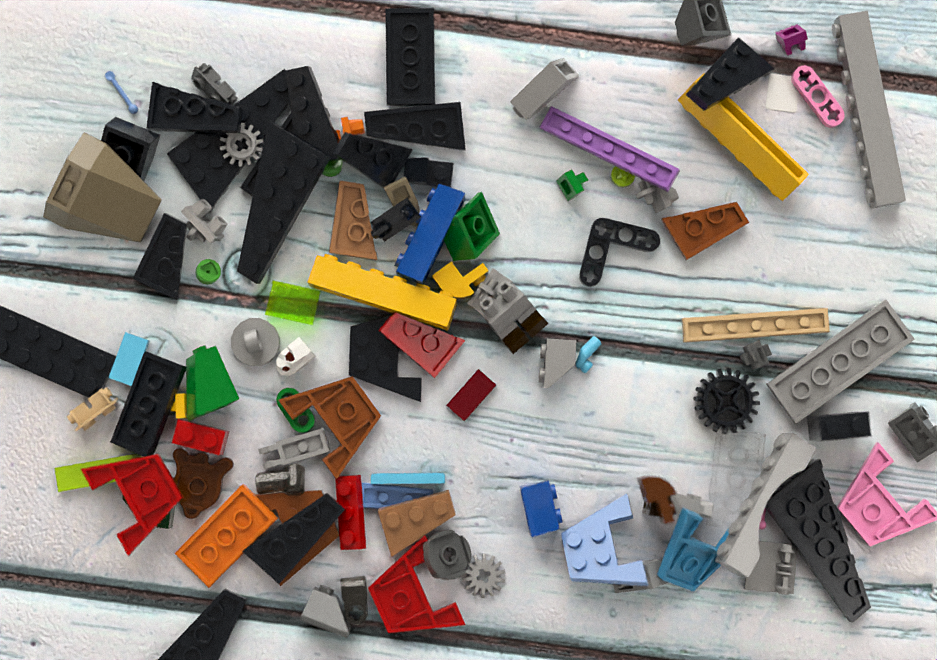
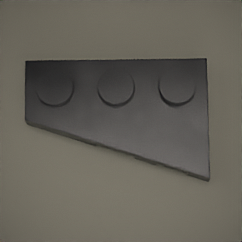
[333,132,413,189]
[133,213,187,300]

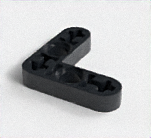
[579,218,660,287]

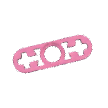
[791,66,844,128]

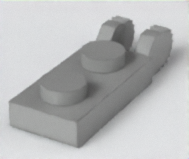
[258,428,330,469]

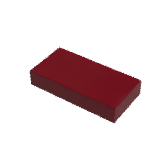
[446,369,496,421]

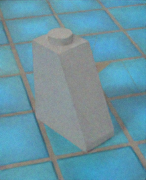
[510,58,579,120]

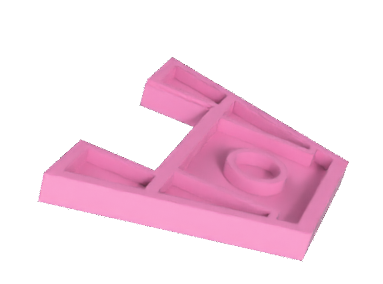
[837,442,937,546]

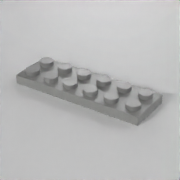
[766,300,915,424]

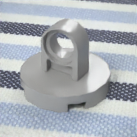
[231,318,280,366]

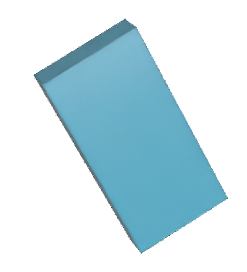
[109,332,150,386]

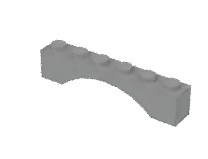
[715,433,816,578]

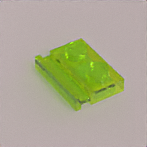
[265,280,321,326]

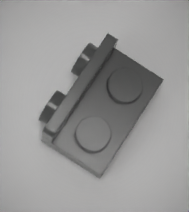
[888,402,937,463]

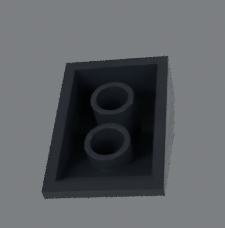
[101,117,160,181]

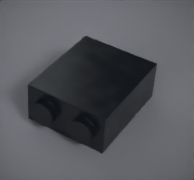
[807,411,871,441]

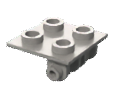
[744,541,797,595]

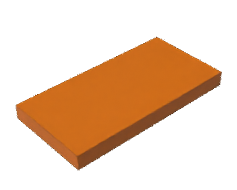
[175,484,278,588]

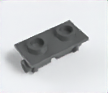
[191,63,238,104]

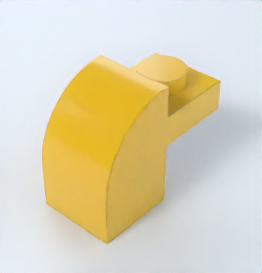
[432,261,489,299]

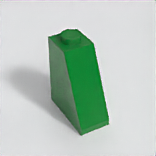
[186,345,239,421]

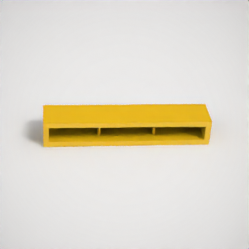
[678,73,809,201]
[307,254,457,331]

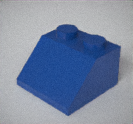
[519,480,563,537]

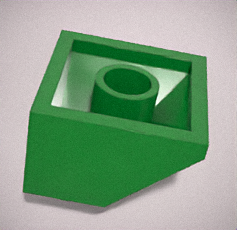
[444,192,500,261]

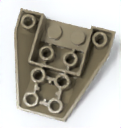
[43,132,162,242]

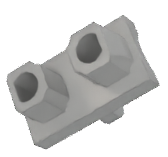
[635,179,679,213]
[181,199,228,243]
[467,268,513,312]

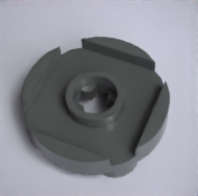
[423,530,471,580]

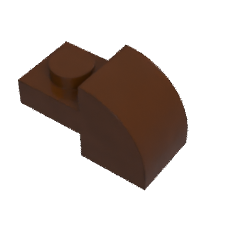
[637,475,677,525]

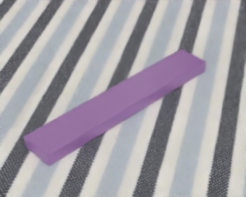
[540,106,680,192]

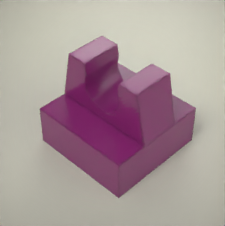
[775,24,808,56]

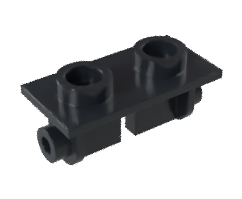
[371,198,421,242]

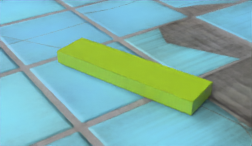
[54,454,143,492]

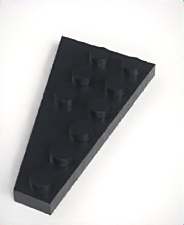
[167,69,290,213]
[237,120,331,284]
[765,459,871,622]
[158,588,247,660]

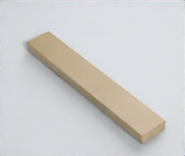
[681,308,830,343]

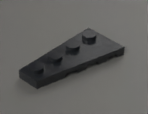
[686,37,775,111]

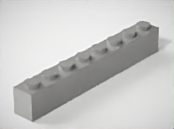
[832,10,906,209]

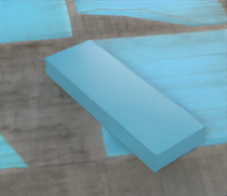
[371,473,445,484]

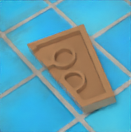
[329,180,377,260]

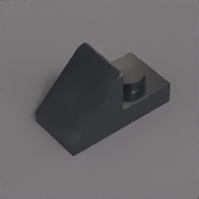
[404,157,454,188]

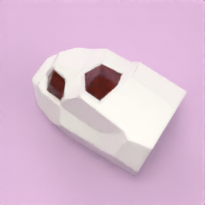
[276,337,316,376]

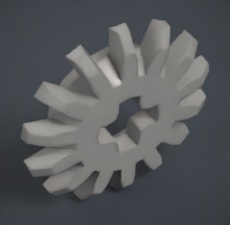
[220,123,263,167]
[462,553,505,598]

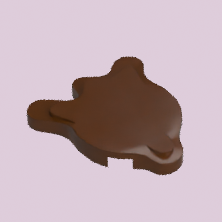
[173,448,234,519]

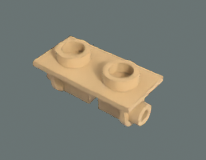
[67,387,118,431]

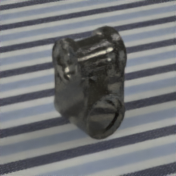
[340,575,368,625]

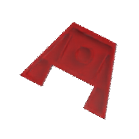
[81,454,183,556]
[368,535,466,633]

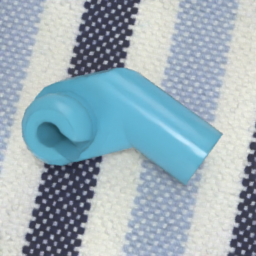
[575,336,601,373]

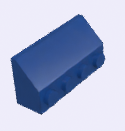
[394,184,465,284]

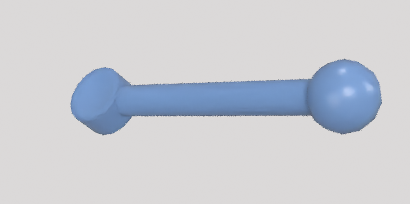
[105,71,138,114]

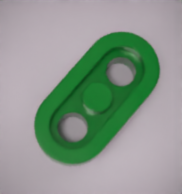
[276,388,315,432]

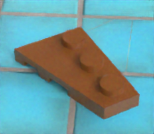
[661,202,749,260]

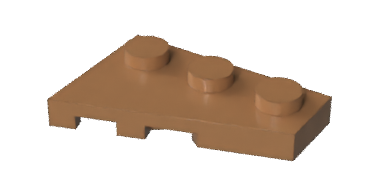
[378,490,456,557]

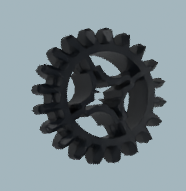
[693,368,760,434]

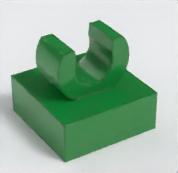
[556,169,588,201]

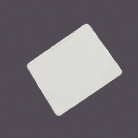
[765,73,801,113]

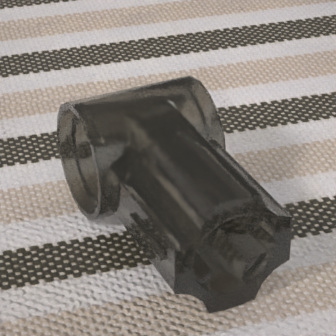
[255,464,305,496]

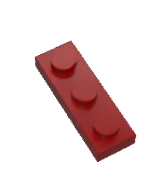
[335,475,366,550]

